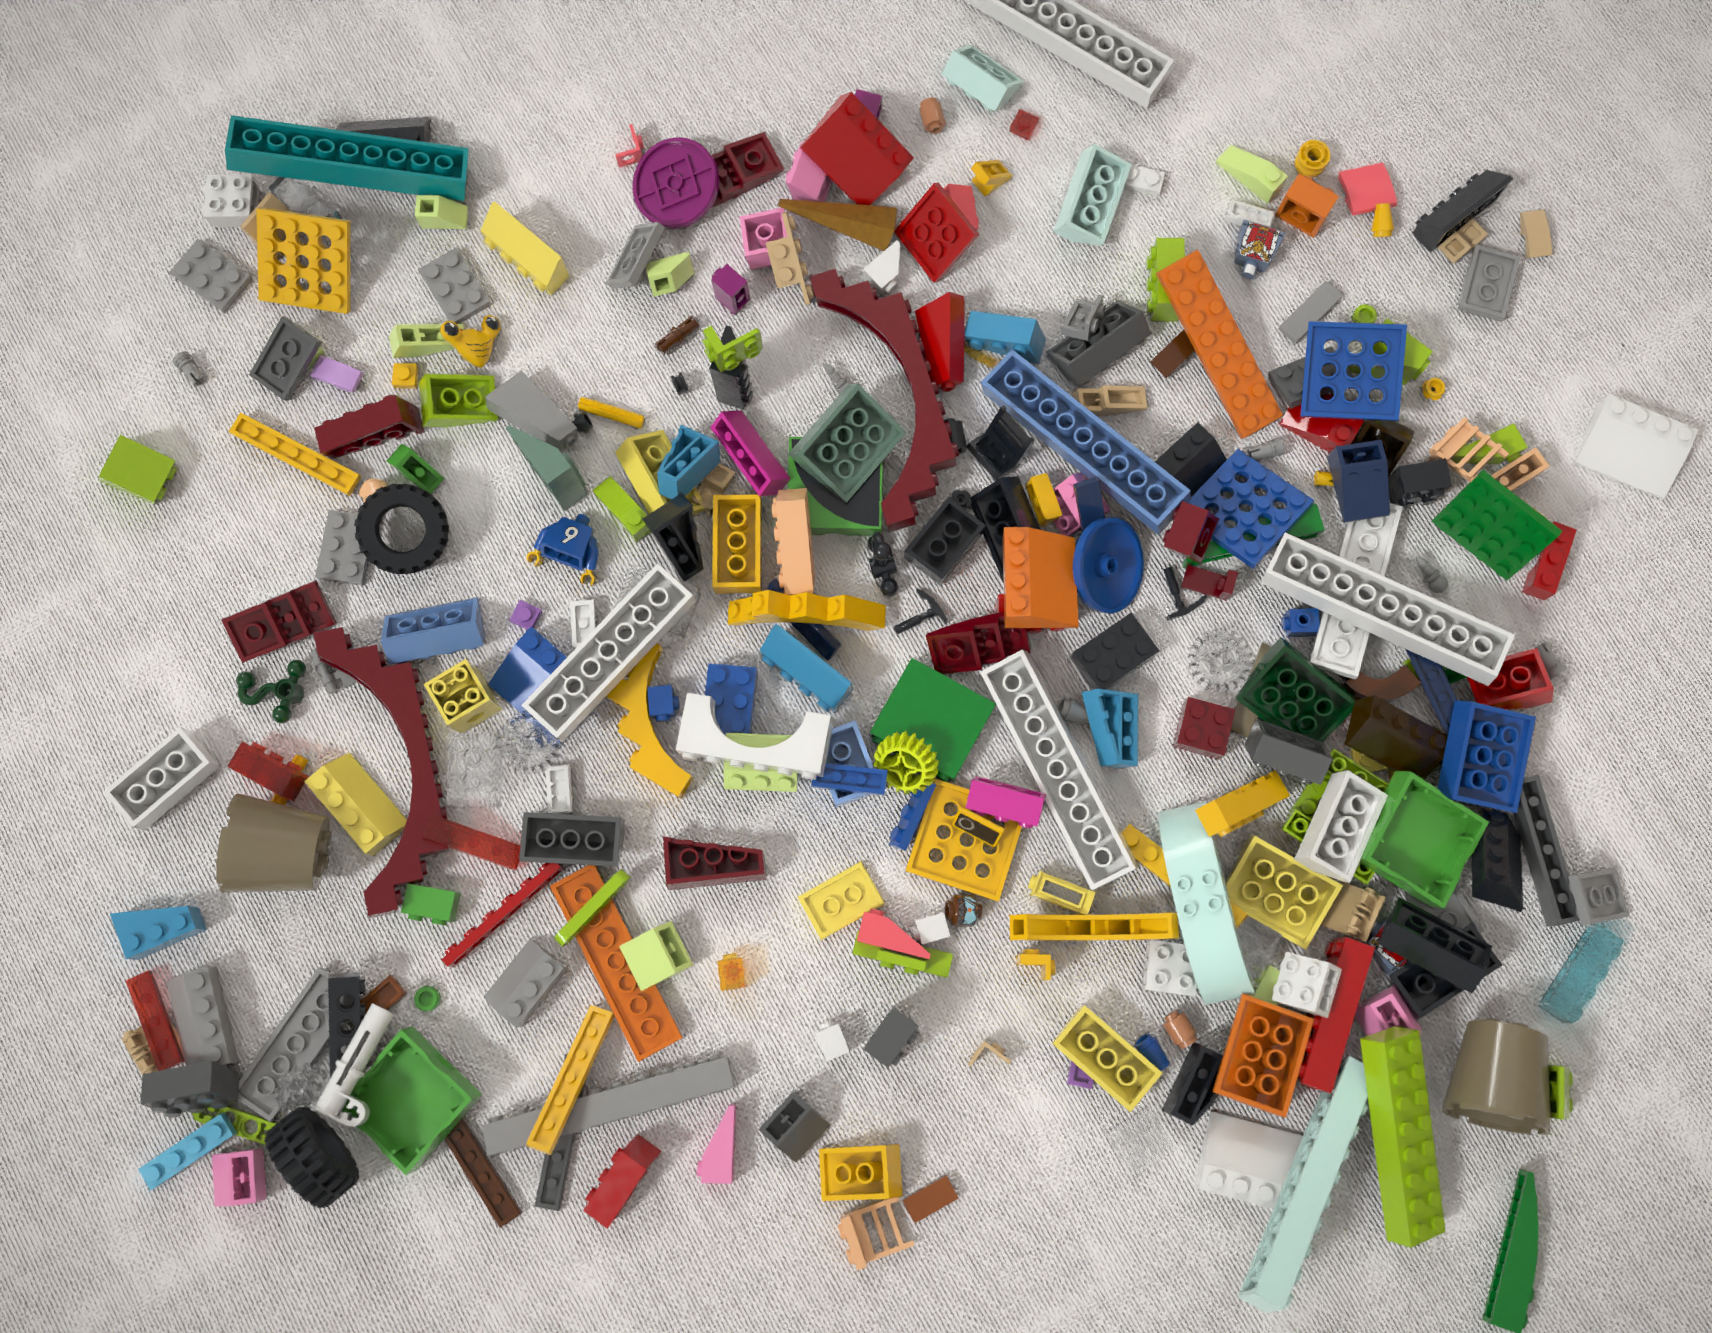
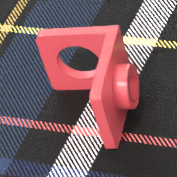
[615,124,644,168]

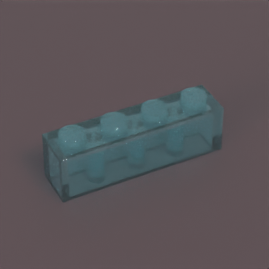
[1538,923,1624,1023]

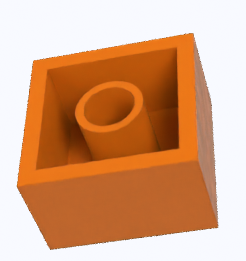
[1275,174,1339,238]

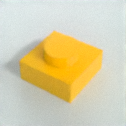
[392,363,419,389]

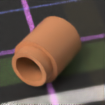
[919,97,946,134]
[1162,1010,1198,1049]

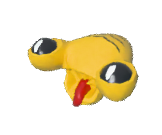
[440,315,501,368]

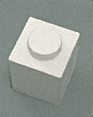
[912,912,950,945]
[815,1021,850,1061]

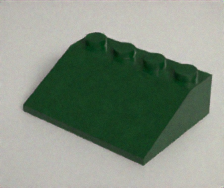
[1235,637,1357,742]

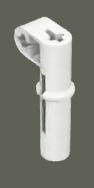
[314,1003,394,1126]

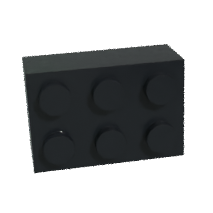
[904,497,986,586]
[1070,612,1159,690]

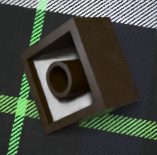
[1352,420,1414,477]

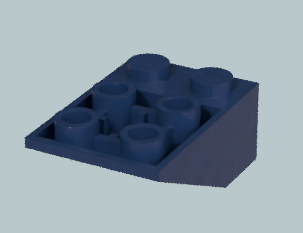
[1327,440,1390,523]

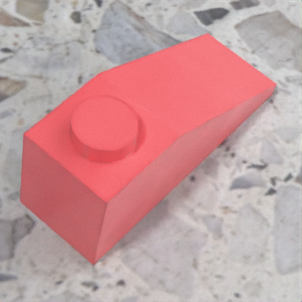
[857,908,931,960]

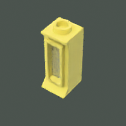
[1027,871,1096,915]

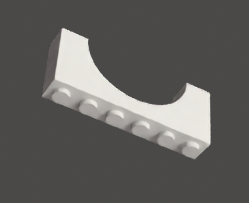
[676,693,834,780]

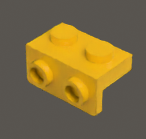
[1016,949,1055,981]

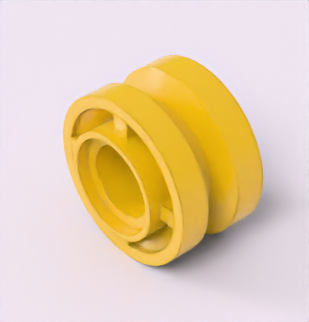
[1294,140,1330,178]

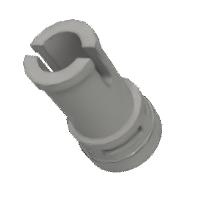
[172,351,206,387]
[1247,437,1285,461]
[1534,642,1567,679]

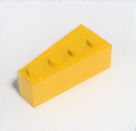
[1195,770,1290,837]

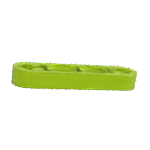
[554,869,631,947]
[192,1105,278,1145]

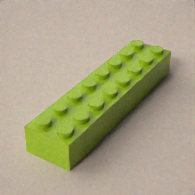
[1360,1026,1446,1248]

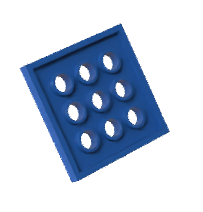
[1300,321,1407,421]
[1189,449,1314,569]

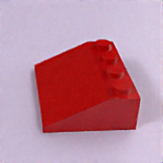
[800,92,914,205]

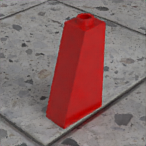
[915,292,965,392]

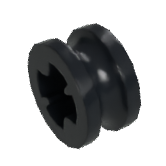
[670,372,689,395]

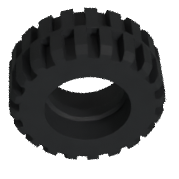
[354,484,449,574]
[264,1107,359,1208]

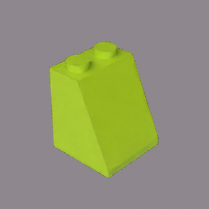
[1348,318,1433,385]
[98,435,178,504]

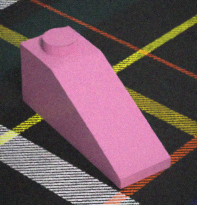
[697,1104,736,1184]

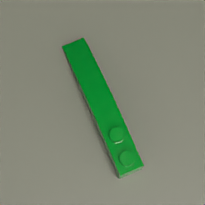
[1182,504,1325,568]
[1482,1169,1539,1333]

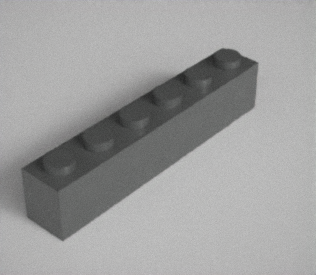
[1513,775,1580,927]

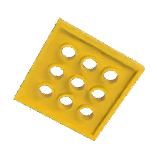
[256,207,350,314]
[905,779,1022,902]

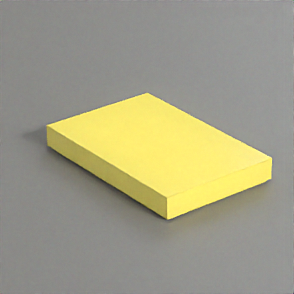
[798,861,885,940]

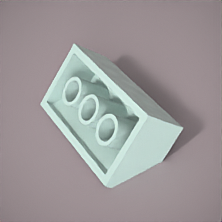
[1053,143,1132,246]

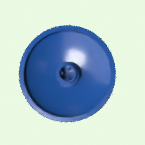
[1073,518,1144,614]

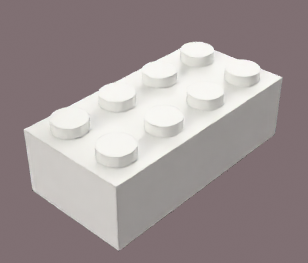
[103,727,220,831]

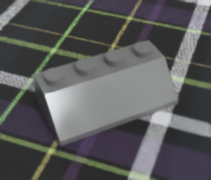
[167,966,239,1067]

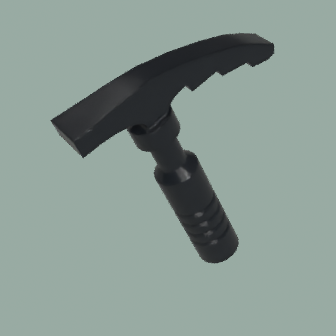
[1163,567,1207,621]
[894,588,948,635]

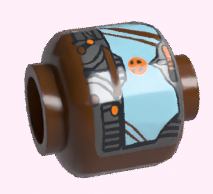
[945,894,982,927]

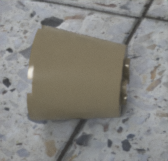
[216,793,332,893]
[1442,1018,1551,1135]

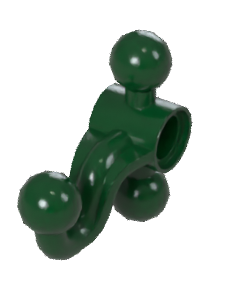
[236,660,307,724]

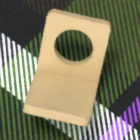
[966,1040,1012,1067]

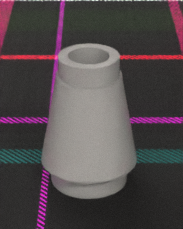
[1058,698,1090,725]

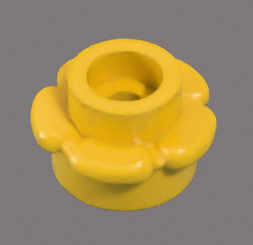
[1422,378,1445,400]

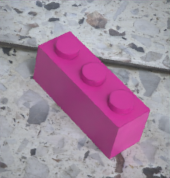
[966,776,1046,828]

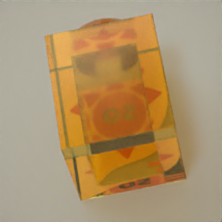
[717,953,747,991]

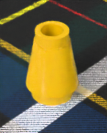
[1371,203,1394,237]

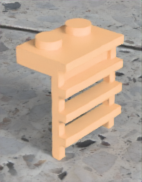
[1428,417,1509,482]
[837,1197,915,1270]

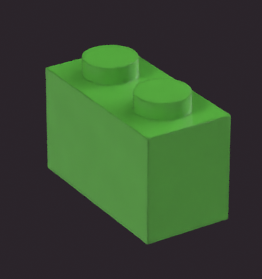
[401,883,461,926]

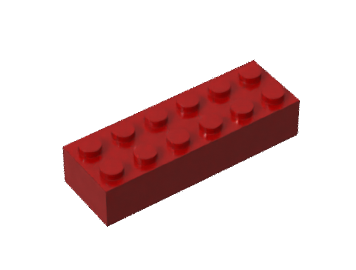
[1296,937,1375,1094]

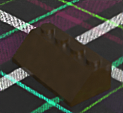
[1344,695,1448,780]

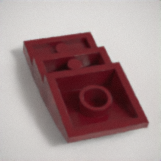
[711,132,784,208]
[221,580,337,663]
[926,612,1031,674]

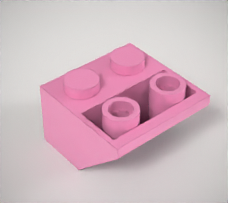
[786,142,833,202]
[1053,472,1111,536]
[1355,986,1422,1037]
[212,1148,267,1206]

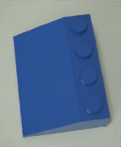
[488,627,567,746]
[1437,701,1536,813]

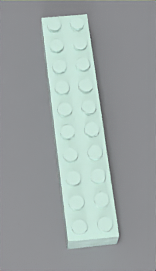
[1238,1056,1368,1313]

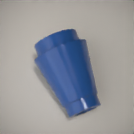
[1134,1033,1170,1071]

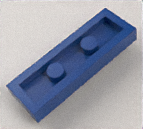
[811,763,887,796]
[889,783,936,851]

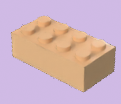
[772,488,815,595]

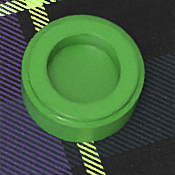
[414,986,441,1011]

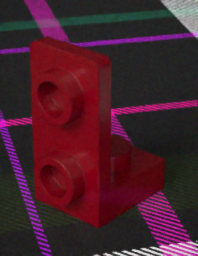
[1181,565,1238,601]

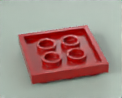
[894,182,980,283]

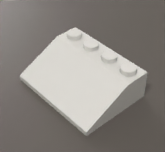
[1574,393,1698,500]
[1194,1111,1303,1209]

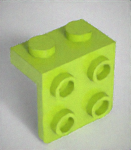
[702,325,763,372]

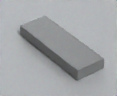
[1278,280,1343,344]

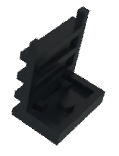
[967,405,1035,481]

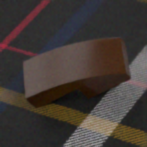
[1150,329,1195,378]

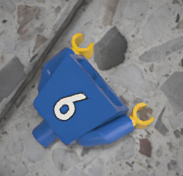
[526,514,599,586]

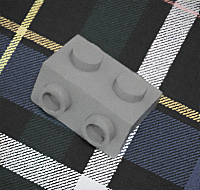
[1061,295,1106,341]

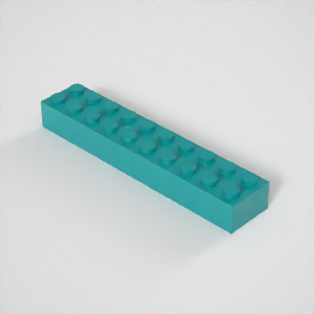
[225,115,469,201]

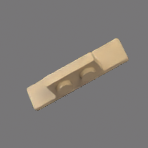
[766,211,814,305]

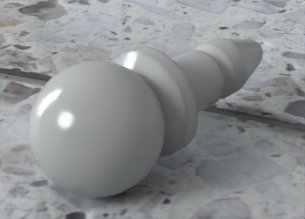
[823,363,854,394]
[1416,556,1448,593]

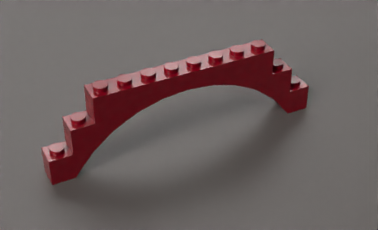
[809,268,959,533]
[313,627,453,918]

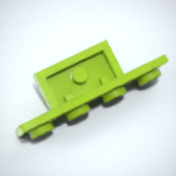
[853,931,953,978]

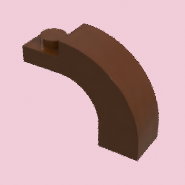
[1337,665,1421,702]

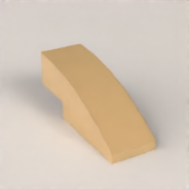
[1071,385,1147,416]

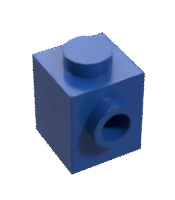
[1281,608,1320,638]
[647,685,680,722]

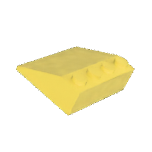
[1225,834,1343,950]

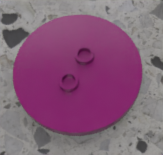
[632,137,719,229]

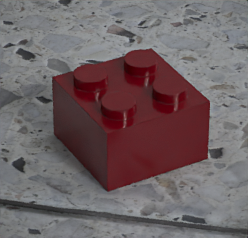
[1163,501,1220,563]
[1172,697,1236,760]

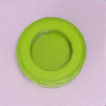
[1352,304,1377,323]

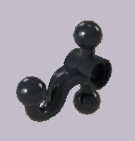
[867,531,899,596]

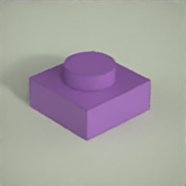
[509,600,543,630]
[1066,1061,1094,1089]

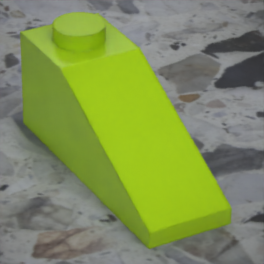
[1451,423,1528,464]
[592,476,650,542]

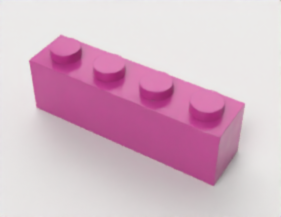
[710,410,791,497]

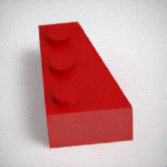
[583,1134,661,1229]

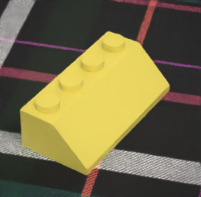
[480,201,570,296]
[615,430,705,517]
[304,753,407,856]
[1052,1005,1162,1112]

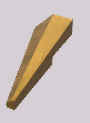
[777,199,897,251]

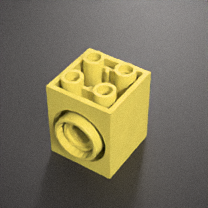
[424,659,502,734]

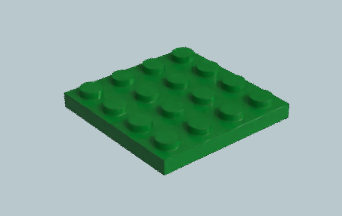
[1431,469,1562,581]

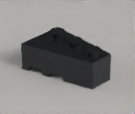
[642,493,704,582]
[1162,1042,1223,1126]

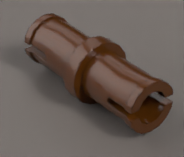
[655,316,699,355]

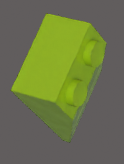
[419,374,498,427]
[1549,1065,1573,1120]

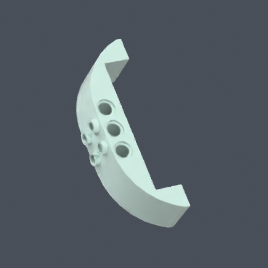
[1159,801,1256,1005]

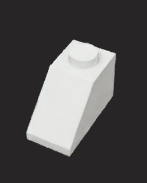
[863,241,900,297]

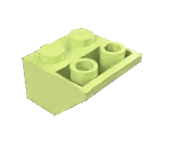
[619,921,693,991]

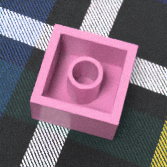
[739,208,788,270]

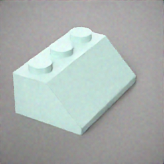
[941,44,1024,111]

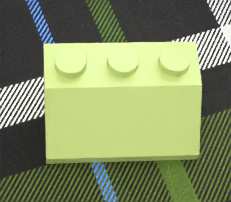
[724,733,799,792]

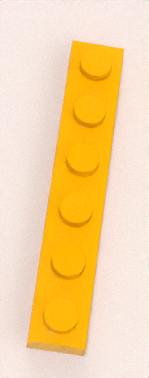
[228,412,362,497]
[1122,824,1248,929]
[526,1005,615,1155]

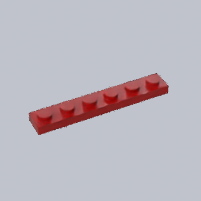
[441,863,565,967]

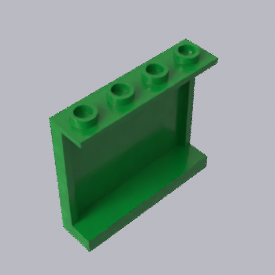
[869,658,996,782]

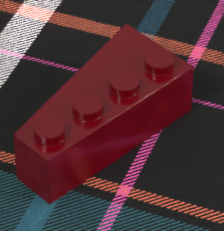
[314,395,425,459]
[663,836,767,890]

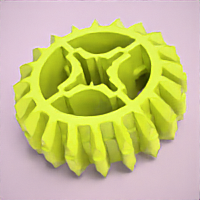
[873,731,939,795]

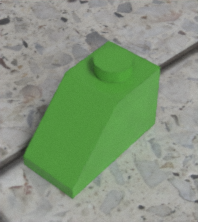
[387,443,444,494]

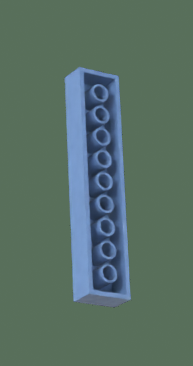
[980,349,1191,535]

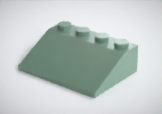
[788,384,906,503]
[506,425,587,511]

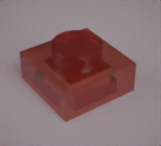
[1009,109,1039,141]

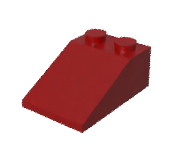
[1278,394,1364,453]
[1466,648,1554,709]

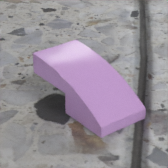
[310,356,364,393]

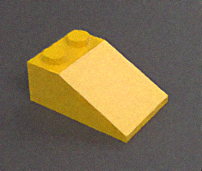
[819,1144,903,1201]

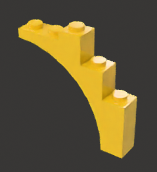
[728,590,886,631]
[606,643,694,799]
[1009,913,1179,941]

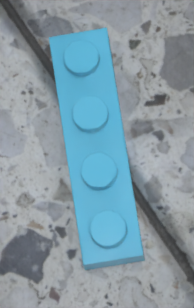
[138,1112,237,1191]

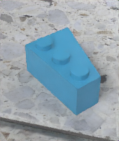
[964,311,1046,364]
[657,425,720,499]
[1082,689,1138,769]
[110,906,207,960]

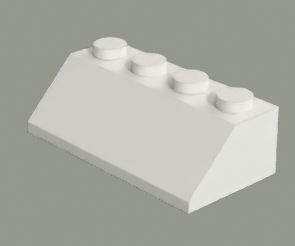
[1294,770,1388,883]

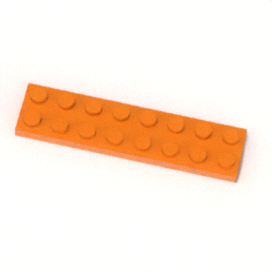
[1155,249,1283,439]
[550,865,683,1062]

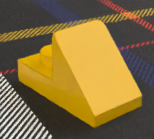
[971,160,1012,196]

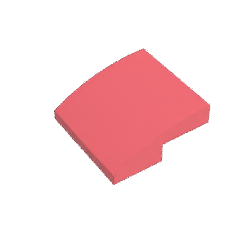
[1338,162,1397,216]

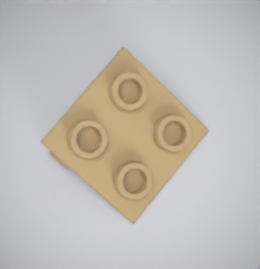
[1321,881,1386,942]
[122,1011,183,1074]

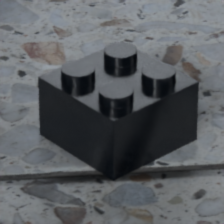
[1388,459,1452,508]

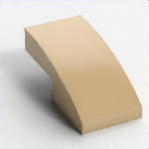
[1520,209,1552,258]
[1438,218,1488,264]
[690,463,736,515]

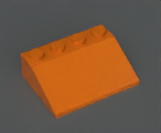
[1003,527,1078,628]
[1213,994,1314,1118]

